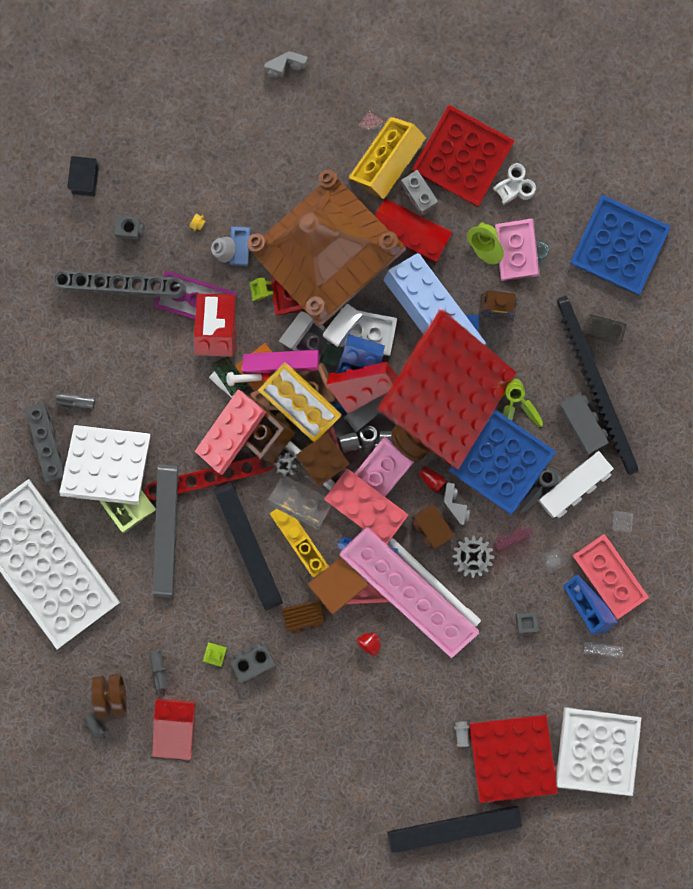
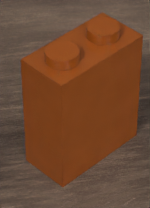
[308,557,369,615]

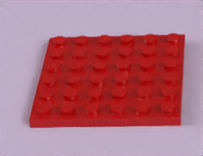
[378,309,517,470]

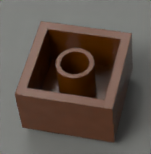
[296,432,350,488]
[411,503,454,549]

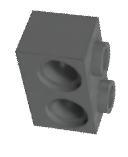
[230,643,276,683]

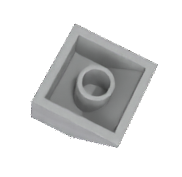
[279,311,332,360]

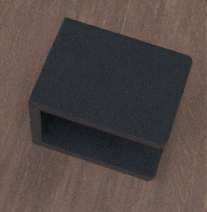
[67,156,99,197]

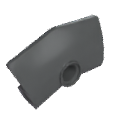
[333,412,397,453]

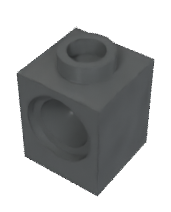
[114,216,144,240]

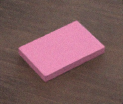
[495,219,540,281]
[355,437,414,496]

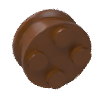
[392,425,431,461]

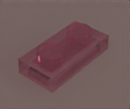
[494,526,533,551]

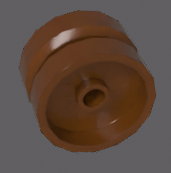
[91,673,127,720]

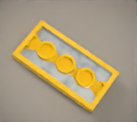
[258,362,341,442]

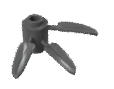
[519,467,561,513]

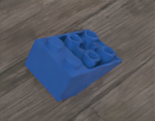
[336,334,385,374]

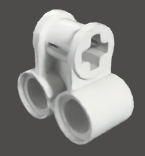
[493,163,536,205]

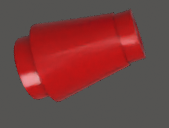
[418,466,447,493]

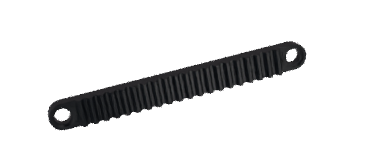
[556,295,639,475]

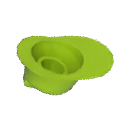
[466,222,504,265]

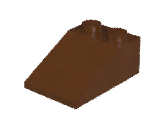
[245,395,295,463]

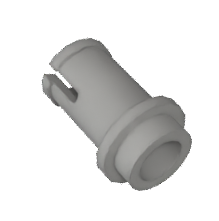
[454,721,469,747]

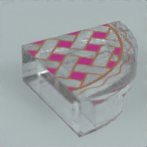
[358,111,384,131]

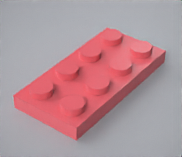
[195,390,266,474]
[324,469,408,545]
[572,534,649,620]

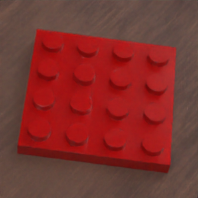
[412,105,515,207]
[469,715,558,803]

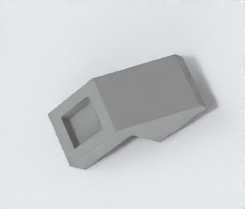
[264,51,308,78]
[443,483,470,525]

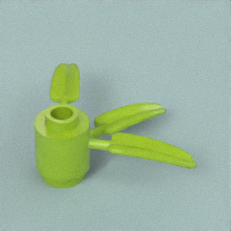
[503,378,543,427]

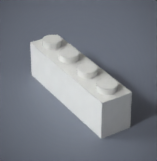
[538,451,613,519]

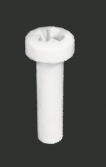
[227,372,262,386]

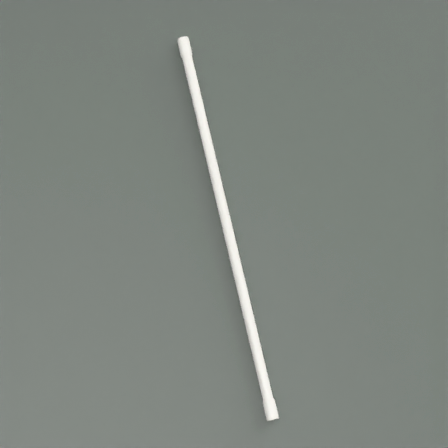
[209,370,481,627]

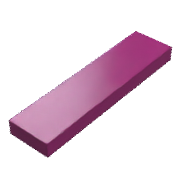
[242,350,320,374]

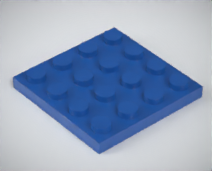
[569,195,671,296]
[449,410,557,515]

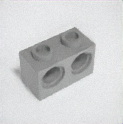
[401,170,438,216]

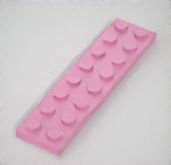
[340,527,479,658]

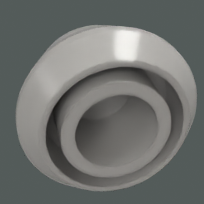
[211,237,236,262]

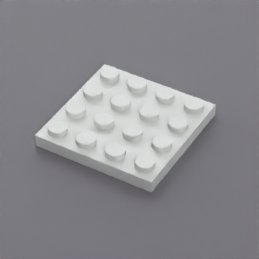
[60,425,151,505]
[556,707,641,796]

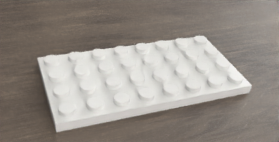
[0,479,121,649]

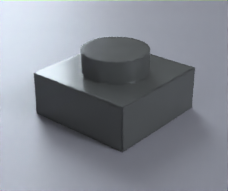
[516,612,538,633]

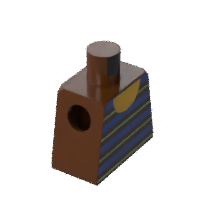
[479,290,517,318]

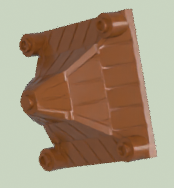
[247,170,406,327]

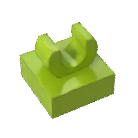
[250,278,273,301]
[203,642,227,666]

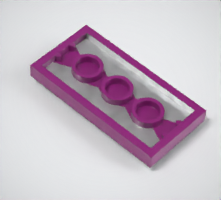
[153,270,238,320]

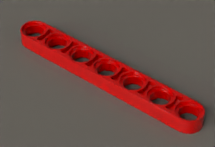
[145,456,274,500]

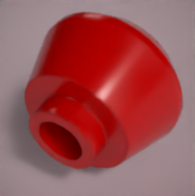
[357,631,382,656]

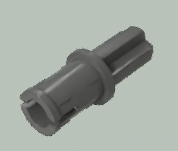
[55,393,95,410]
[149,650,167,690]

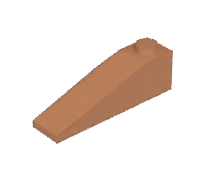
[250,363,336,410]

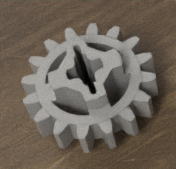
[452,536,494,578]

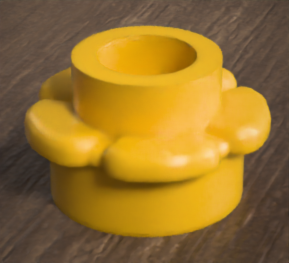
[189,214,205,232]

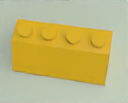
[349,117,426,199]

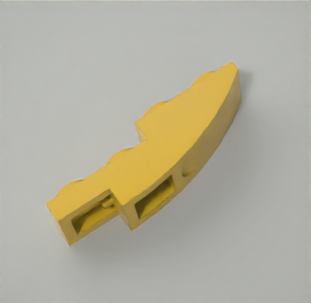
[270,502,329,578]

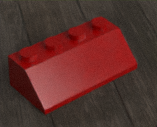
[375,198,453,266]

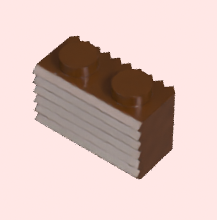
[282,599,325,634]

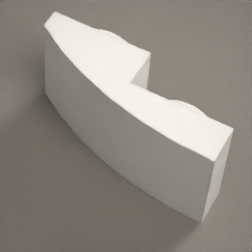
[323,304,362,347]

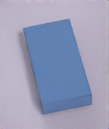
[229,227,251,266]

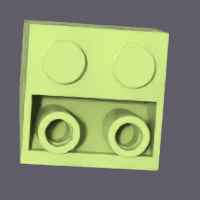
[100,489,156,533]

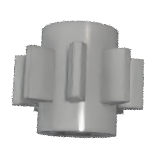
[274,452,299,477]

